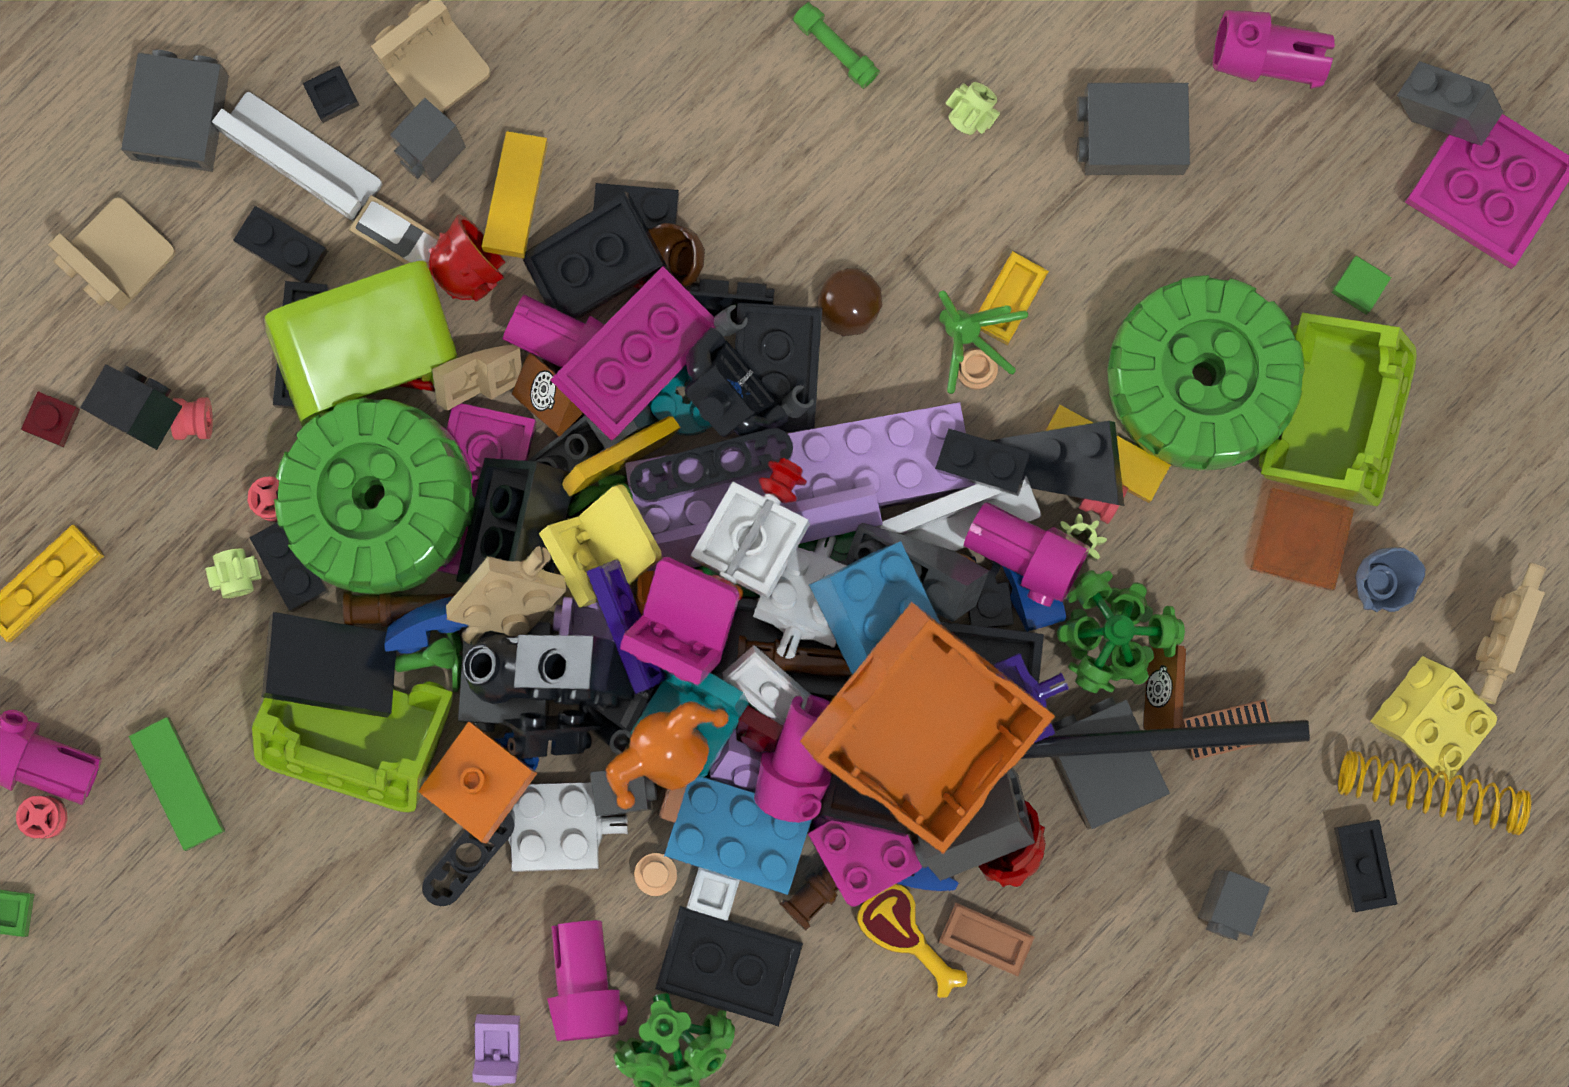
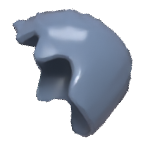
[1355,547,1425,612]

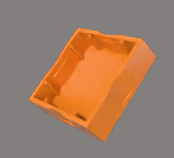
[800,602,1055,854]

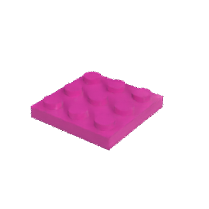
[1405,114,1569,269]

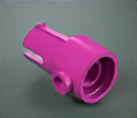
[1213,10,1335,89]
[502,294,605,368]
[963,502,1090,607]
[754,695,831,823]
[0,710,102,805]
[547,920,628,1042]

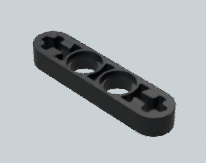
[630,428,793,503]

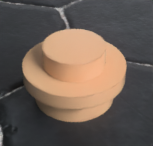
[958,347,998,390]
[634,853,677,896]

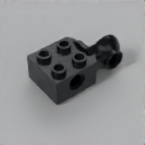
[463,633,635,706]

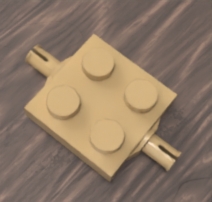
[446,546,566,645]
[1476,563,1546,705]

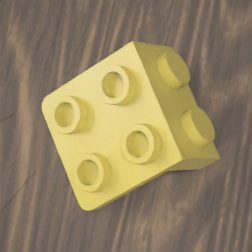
[539,485,662,608]
[1370,656,1497,781]

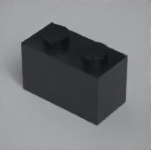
[80,364,182,450]

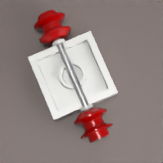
[690,458,810,601]

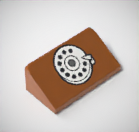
[512,353,583,437]
[1143,646,1186,730]

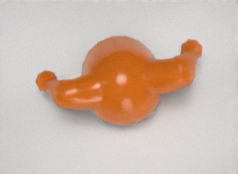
[606,701,729,809]

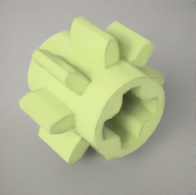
[946,82,1000,135]
[1058,514,1107,561]
[205,548,261,598]

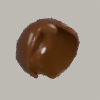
[647,223,705,287]
[817,268,883,337]

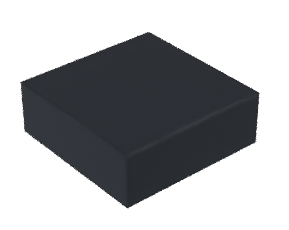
[302,65,360,123]

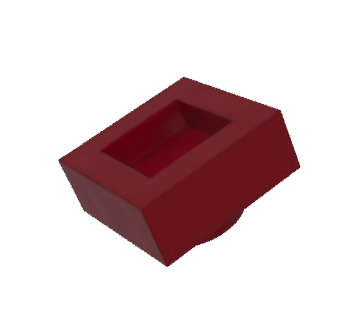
[21,391,80,448]
[738,706,783,752]

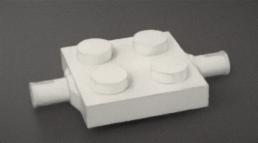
[753,536,847,659]
[500,782,628,872]

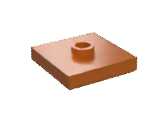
[418,722,537,844]

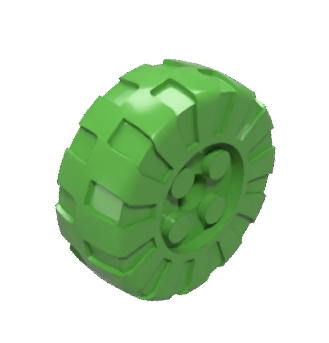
[1107,275,1305,471]
[274,398,475,595]

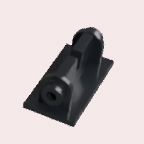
[689,278,775,323]
[503,709,600,759]

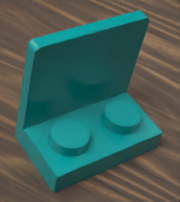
[631,669,750,777]

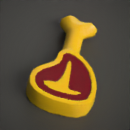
[857,884,968,998]

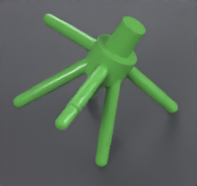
[939,291,1028,394]

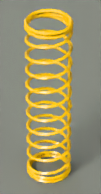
[1338,750,1532,836]

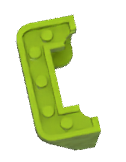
[264,261,458,426]
[1259,313,1417,507]
[252,681,453,812]

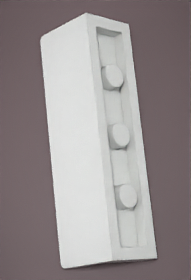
[212,92,382,222]
[875,476,1041,551]

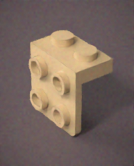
[371,0,490,113]
[48,198,176,312]

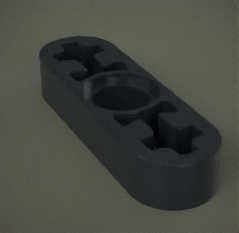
[422,808,515,906]

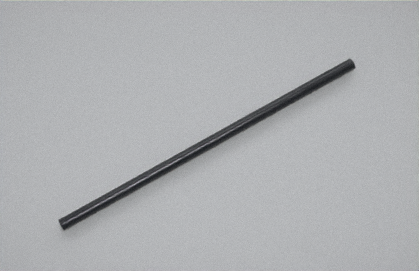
[705,720,1310,778]

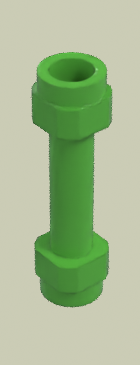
[793,2,880,89]

